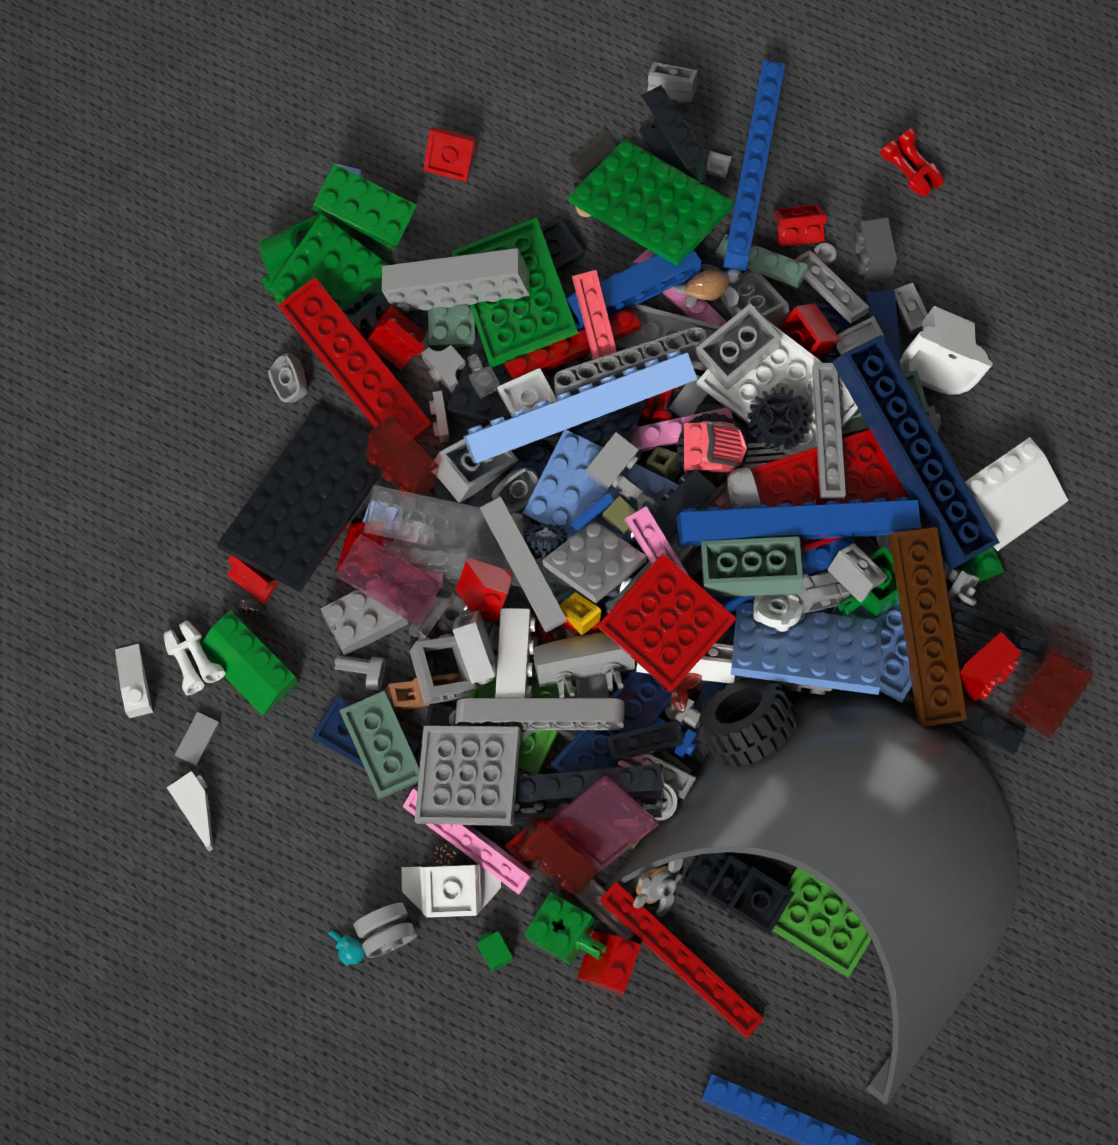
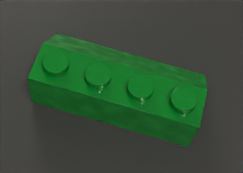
[201,610,299,716]

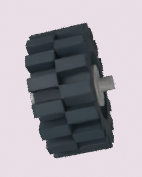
[524,524,567,560]

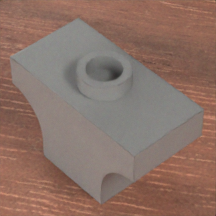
[422,345,466,394]

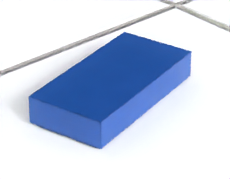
[570,493,614,533]

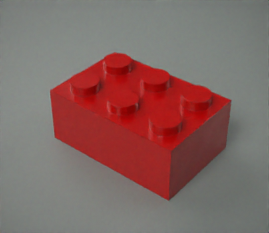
[960,632,1022,702]

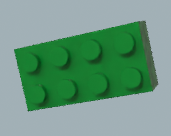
[312,164,417,250]

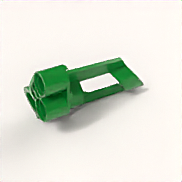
[258,214,351,305]

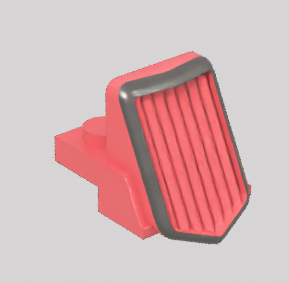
[684,421,747,472]

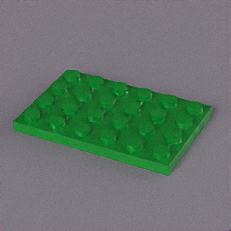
[568,139,734,266]
[452,217,579,367]

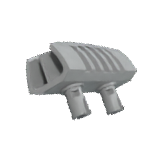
[532,632,635,698]

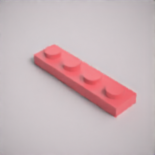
[572,270,617,360]

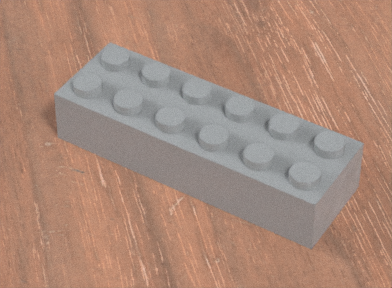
[382,248,530,313]

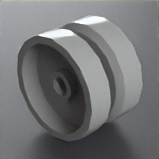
[353,903,417,958]

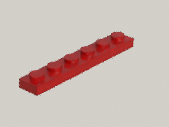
[505,307,641,380]

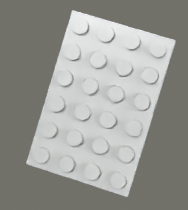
[697,316,858,456]

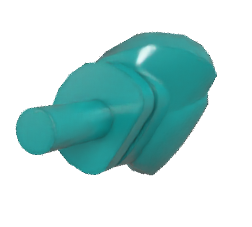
[328,929,365,966]

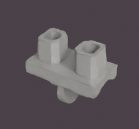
[947,569,979,606]
[665,698,700,733]

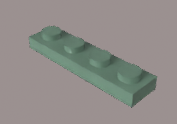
[715,234,808,288]

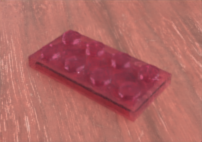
[335,534,443,626]

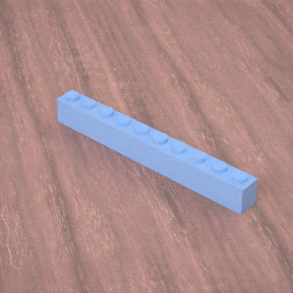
[463,350,697,463]

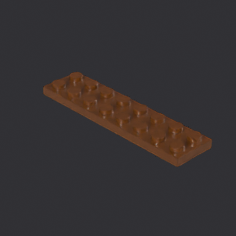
[889,527,967,727]

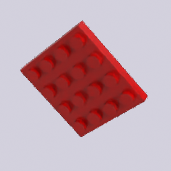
[597,553,737,692]

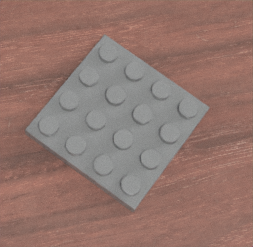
[414,726,521,826]

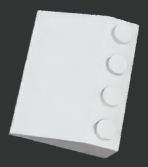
[965,437,1068,551]

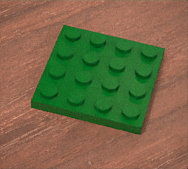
[268,214,388,311]

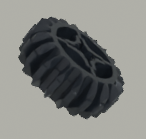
[748,387,812,451]

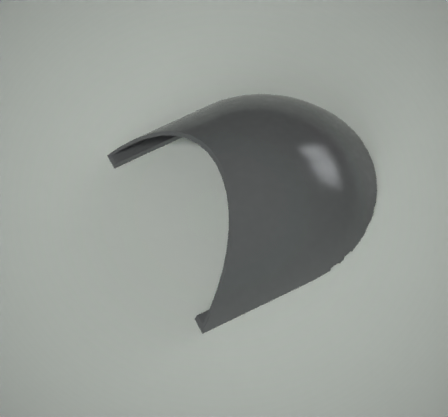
[605,692,1018,1105]

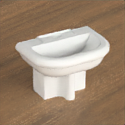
[900,306,993,395]

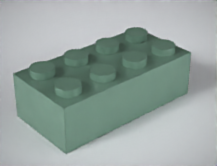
[701,537,803,598]

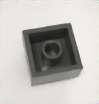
[853,218,897,281]

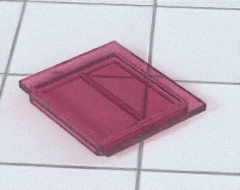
[543,775,659,874]

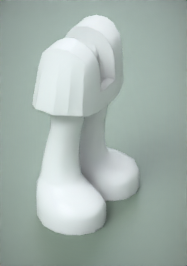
[164,620,225,695]

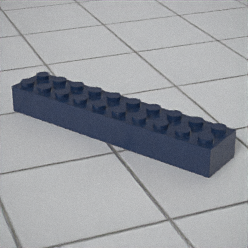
[832,335,1000,570]

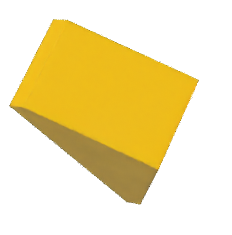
[559,592,601,635]

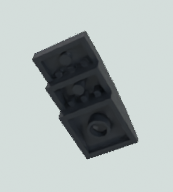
[682,852,795,936]

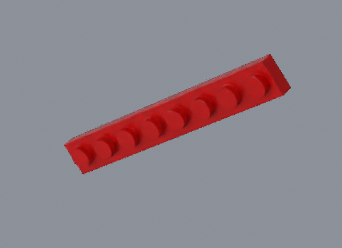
[599,882,764,1039]

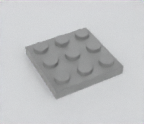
[543,520,646,603]

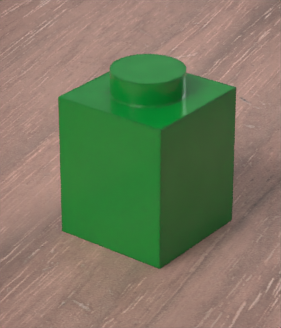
[476,931,513,973]

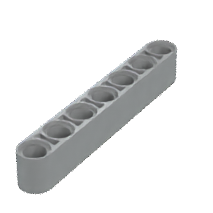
[554,327,707,396]
[455,698,625,730]

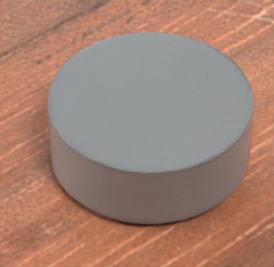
[814,243,837,266]

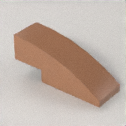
[385,673,462,712]

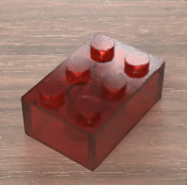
[366,416,439,503]
[1009,649,1093,739]
[515,821,599,894]

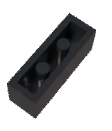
[650,469,717,541]

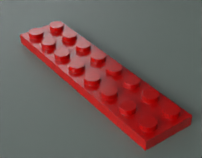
[278,277,432,453]

